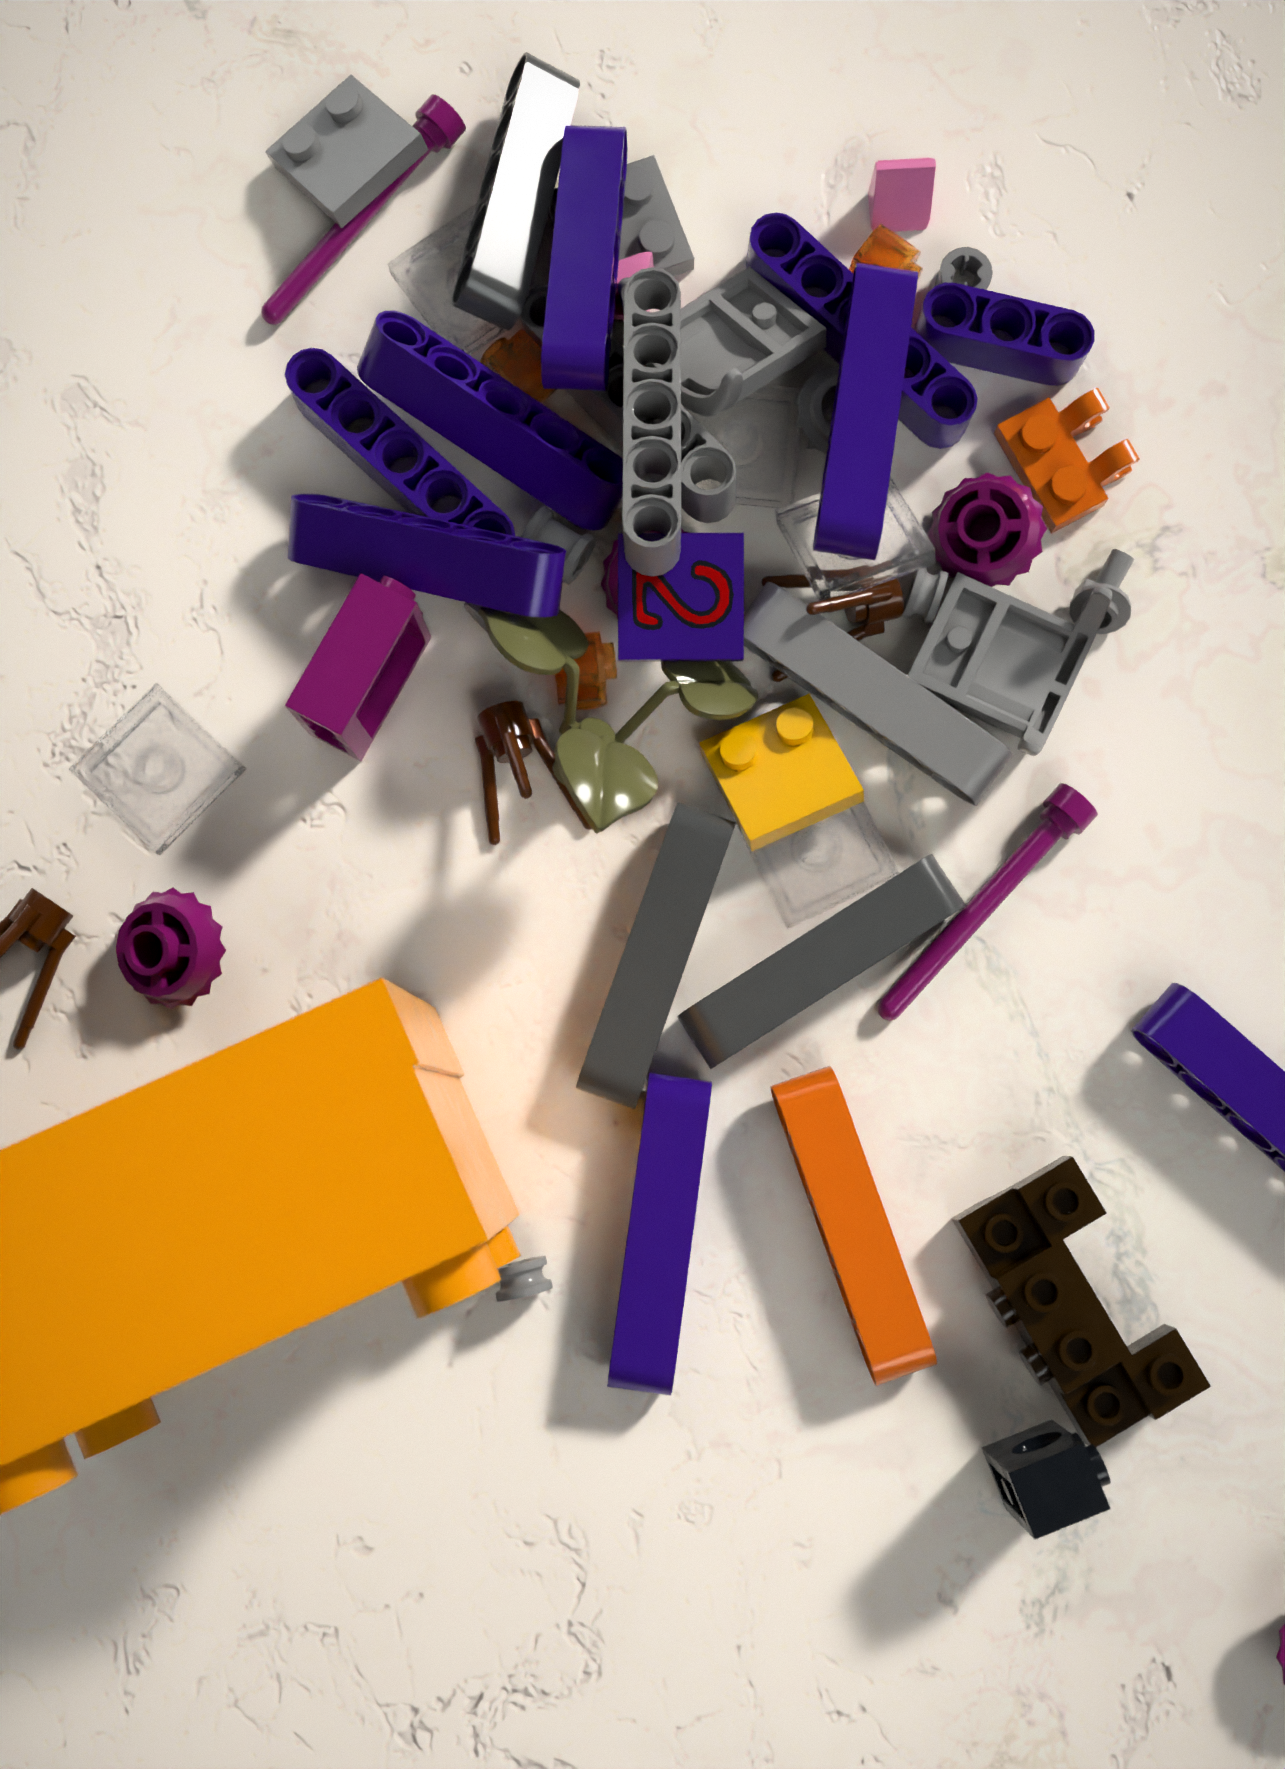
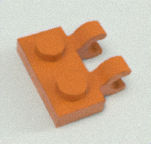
[993,388,1140,534]

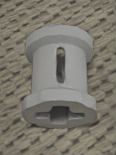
[521,506,597,585]

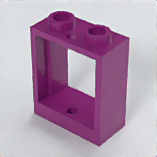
[285,573,432,761]

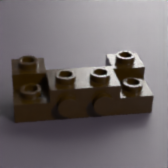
[951,1156,1211,1447]

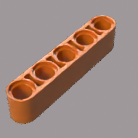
[770,1066,937,1386]

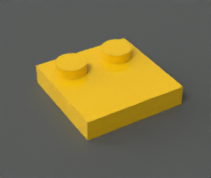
[699,693,864,852]

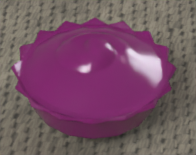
[927,472,1047,587]
[116,887,226,1010]

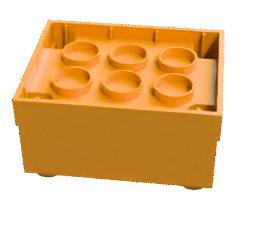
[0,978,521,1515]

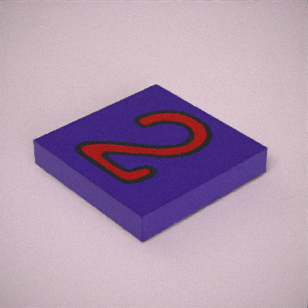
[618,533,744,662]

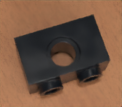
[982,1419,1111,1540]

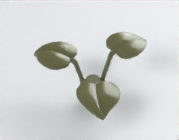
[477,606,758,833]

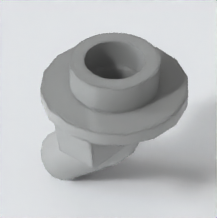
[1069,549,1134,634]

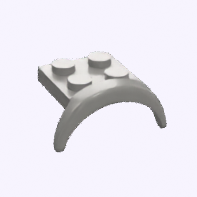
[618,267,826,416]
[908,572,1112,756]

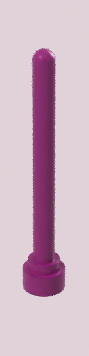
[261,94,466,325]
[877,783,1098,1021]

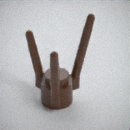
[761,568,904,682]
[475,701,592,845]
[0,888,76,1050]

